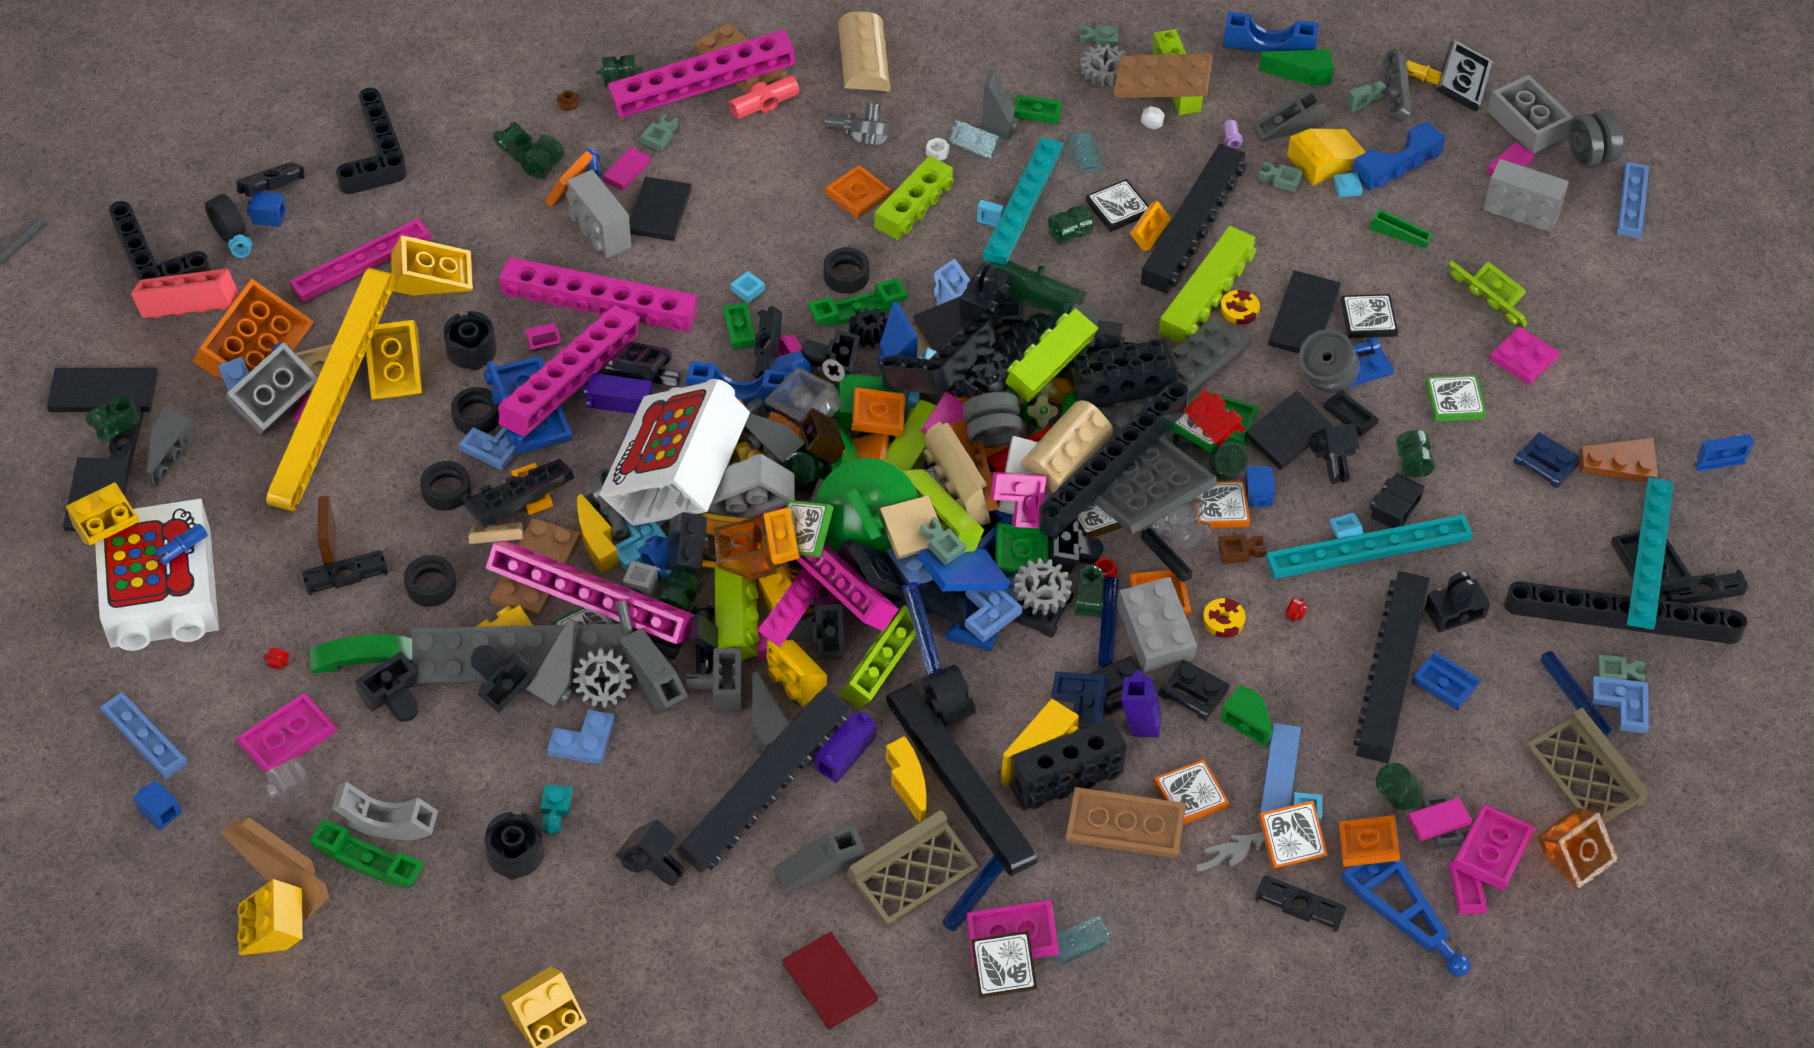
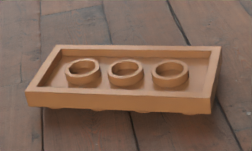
[693,22,787,94]
[1114,53,1213,98]
[490,518,581,618]
[1066,787,1186,859]

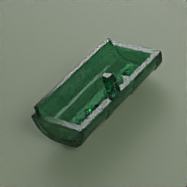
[987,261,1086,318]

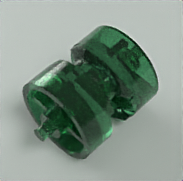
[596,54,643,87]
[520,135,564,180]
[1048,204,1093,245]
[1396,430,1435,478]
[1207,442,1248,480]
[783,452,829,486]
[656,570,701,612]
[1376,763,1423,811]

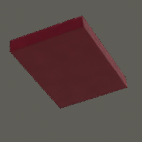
[782,932,878,1029]

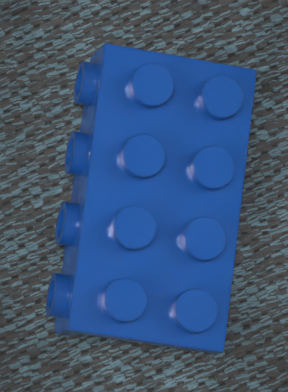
[484,356,572,454]

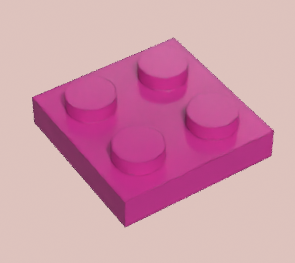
[1489,326,1560,385]

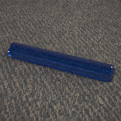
[1098,576,1119,668]
[902,582,942,675]
[1540,650,1612,737]
[943,855,1004,932]

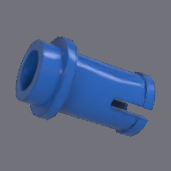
[581,149,601,177]

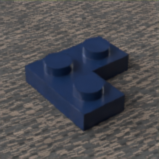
[1051,671,1109,729]

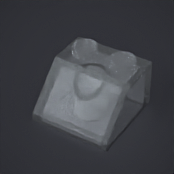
[764,367,842,422]

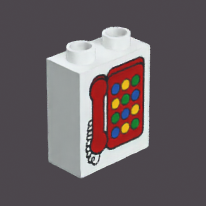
[599,379,750,526]
[95,499,219,651]

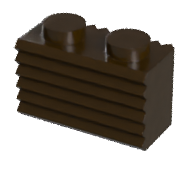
[798,408,846,464]

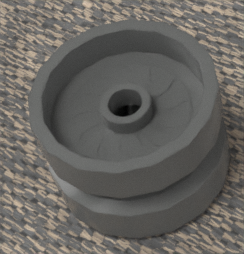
[1568,110,1623,167]
[1299,329,1360,393]
[962,392,1023,448]

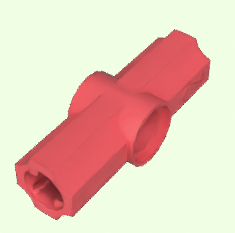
[729,75,800,119]

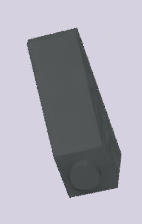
[982,69,1018,140]
[1254,87,1332,141]
[527,619,578,707]
[751,672,789,754]

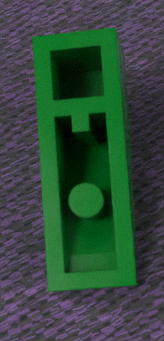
[1259,49,1334,86]

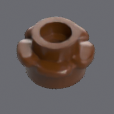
[557,90,580,111]

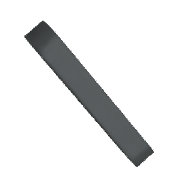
[1382,49,1412,122]

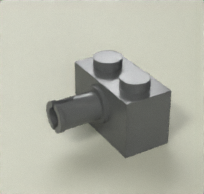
[686,648,742,712]

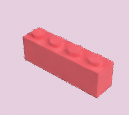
[131,268,239,318]

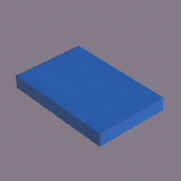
[918,549,1010,591]

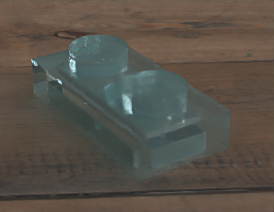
[948,120,1001,159]
[1069,132,1103,174]

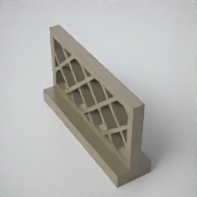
[1526,708,1648,830]
[847,810,979,926]

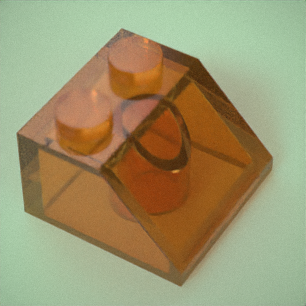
[714,515,777,580]
[1537,808,1619,889]

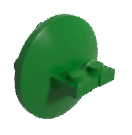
[815,458,919,555]

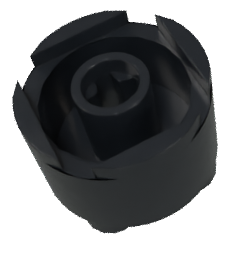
[444,311,496,370]
[920,664,976,727]
[485,812,544,880]

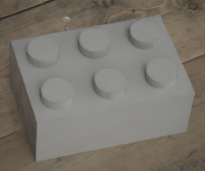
[1488,75,1574,153]
[1483,159,1569,232]
[566,169,631,258]
[225,342,318,435]
[708,454,795,519]
[1117,577,1197,673]

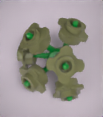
[1004,380,1058,439]

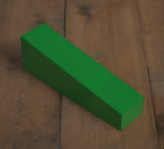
[1368,208,1433,248]

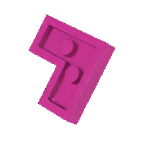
[990,472,1046,528]

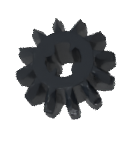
[849,307,888,349]

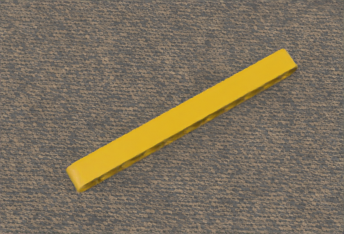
[267,268,395,512]

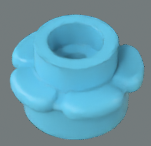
[228,235,253,258]

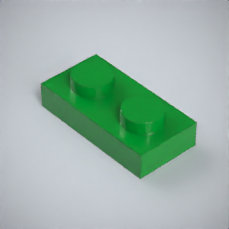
[1014,95,1063,124]
[723,302,755,350]

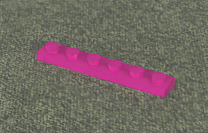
[289,218,431,302]
[758,567,823,647]

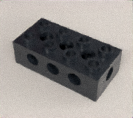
[1066,338,1178,407]
[1009,718,1127,811]

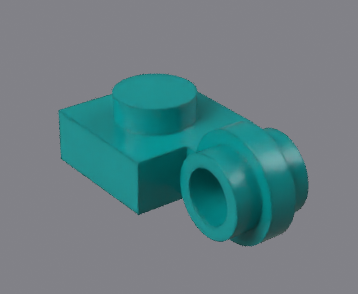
[540,785,573,834]

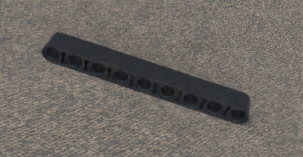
[1039,382,1188,536]
[1504,581,1748,644]
[886,683,1037,876]

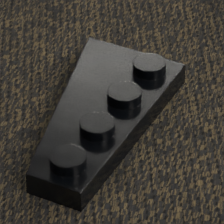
[459,459,575,528]

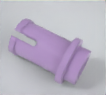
[1222,120,1243,149]

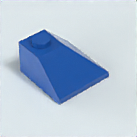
[877,302,918,364]

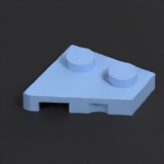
[934,259,970,305]

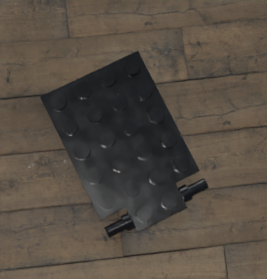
[945,313,1096,399]

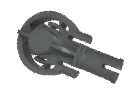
[825,102,891,144]
[585,469,629,538]

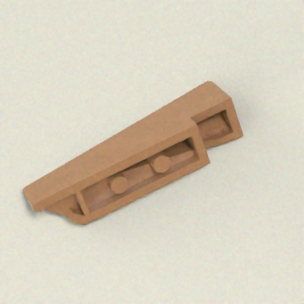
[221,817,329,919]

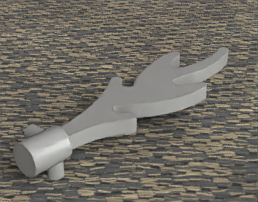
[1196,832,1265,871]

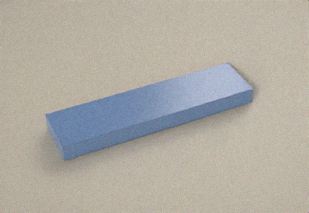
[1617,162,1649,238]
[99,692,188,779]
[1260,723,1301,813]

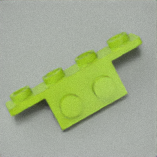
[1448,260,1527,327]

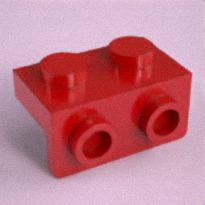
[1183,389,1245,446]

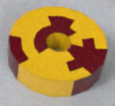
[1220,290,1260,325]
[1202,598,1246,638]

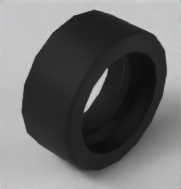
[205,193,246,243]
[823,247,869,294]
[451,387,499,434]
[420,461,471,511]
[404,555,456,607]

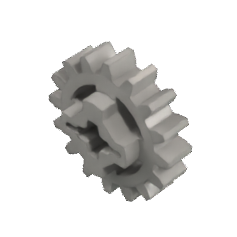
[1080,44,1125,87]
[1013,558,1072,615]
[573,647,633,708]

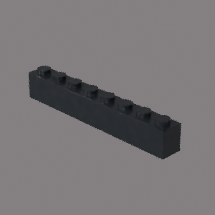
[1140,143,1247,294]
[1353,570,1430,764]
[676,686,850,873]

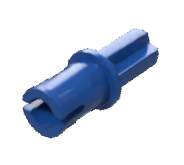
[154,524,208,565]

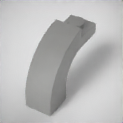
[332,782,438,841]

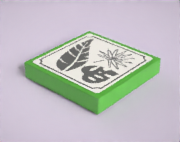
[1426,375,1486,422]
[786,500,834,558]

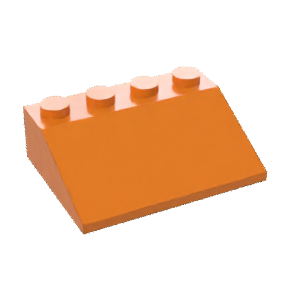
[192,278,314,379]

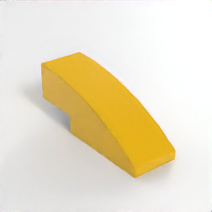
[577,494,619,574]
[886,736,926,823]

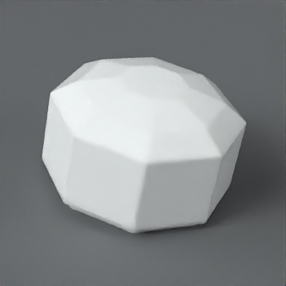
[1141,106,1165,129]
[926,138,949,161]

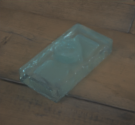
[1055,915,1113,966]

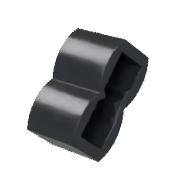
[1370,473,1425,528]

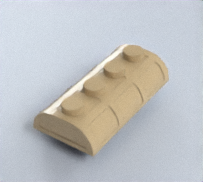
[838,12,890,92]
[1021,400,1113,495]
[923,422,991,526]

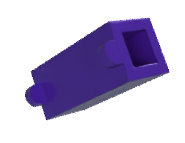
[584,373,653,414]
[1121,670,1162,737]
[814,711,876,783]

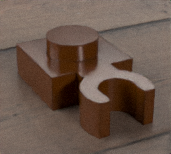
[1218,534,1267,564]

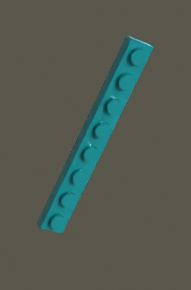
[983,137,1064,265]
[1627,477,1674,630]
[1265,514,1473,579]

